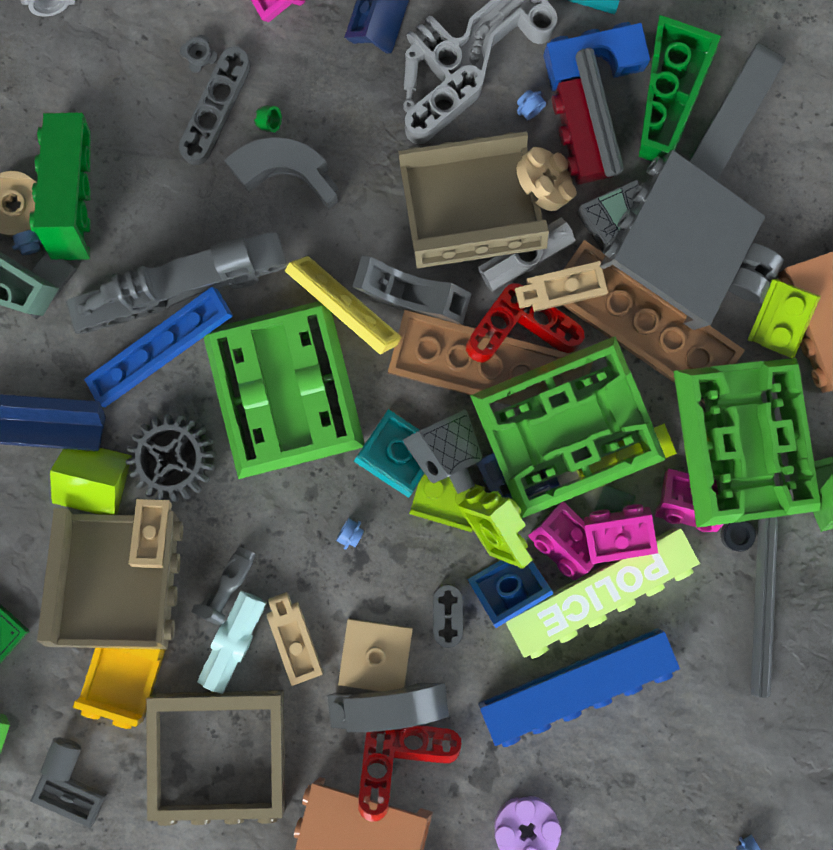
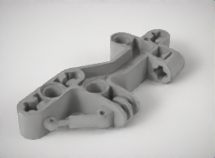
[403,0,557,144]

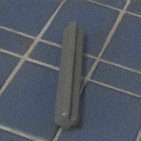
[575,48,624,177]

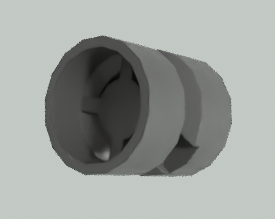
[728,243,784,304]

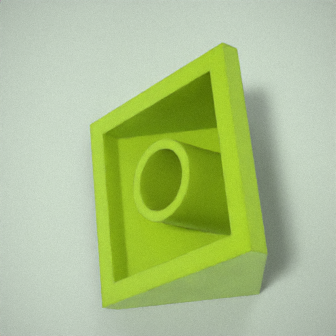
[50,448,132,515]

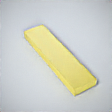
[285,256,402,354]

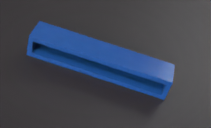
[478,628,680,747]

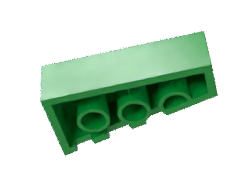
[638,15,721,162]
[29,112,91,260]

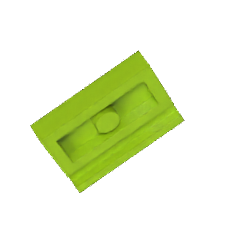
[748,279,821,358]
[409,474,485,533]

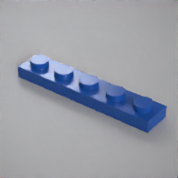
[84,287,233,407]

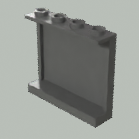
[600,150,765,330]

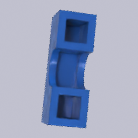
[543,22,650,91]

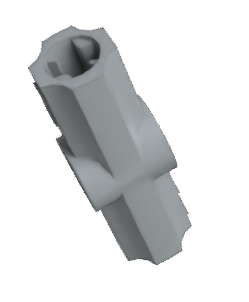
[478,217,576,292]

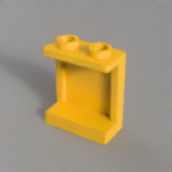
[73,648,166,729]

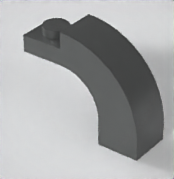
[224,137,338,210]
[352,256,472,324]
[327,683,449,732]

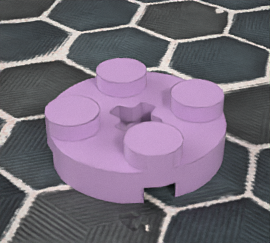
[494,796,561,850]

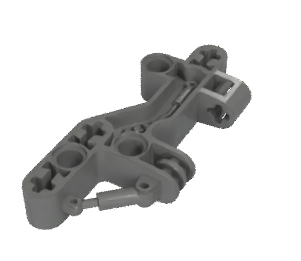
[66,232,287,334]

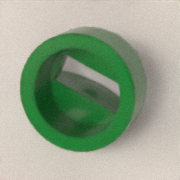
[254,105,282,132]

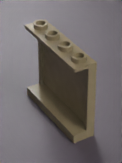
[398,131,549,269]
[37,508,183,649]

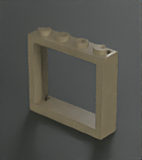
[146,690,286,826]

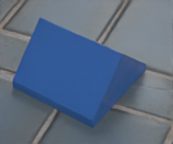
[467,560,554,628]

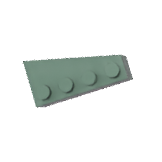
[0,252,59,316]

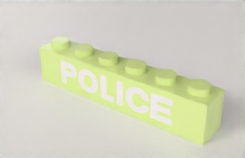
[505,527,700,659]

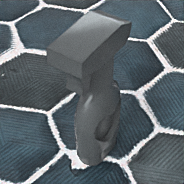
[191,547,256,625]

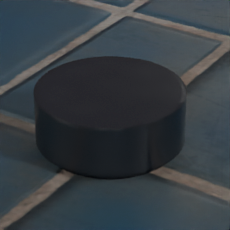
[720,521,756,552]

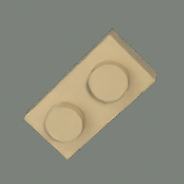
[129,499,172,568]

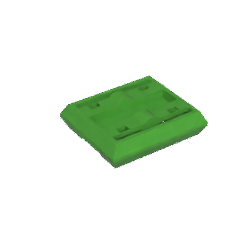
[203,301,365,479]
[470,336,666,518]
[673,358,820,527]

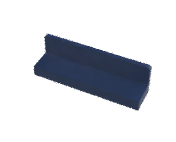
[344,0,409,54]
[0,394,106,451]

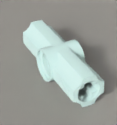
[197,591,267,694]

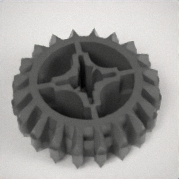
[126,414,216,502]

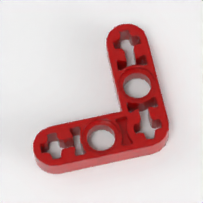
[466,283,584,362]
[358,725,462,822]

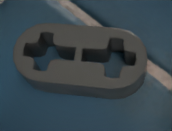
[433,584,463,648]

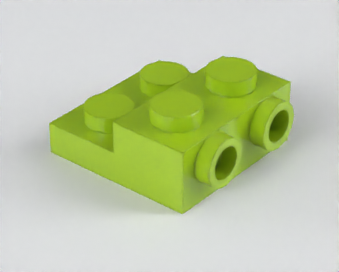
[458,486,532,569]

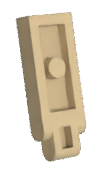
[515,261,608,312]
[266,592,324,686]

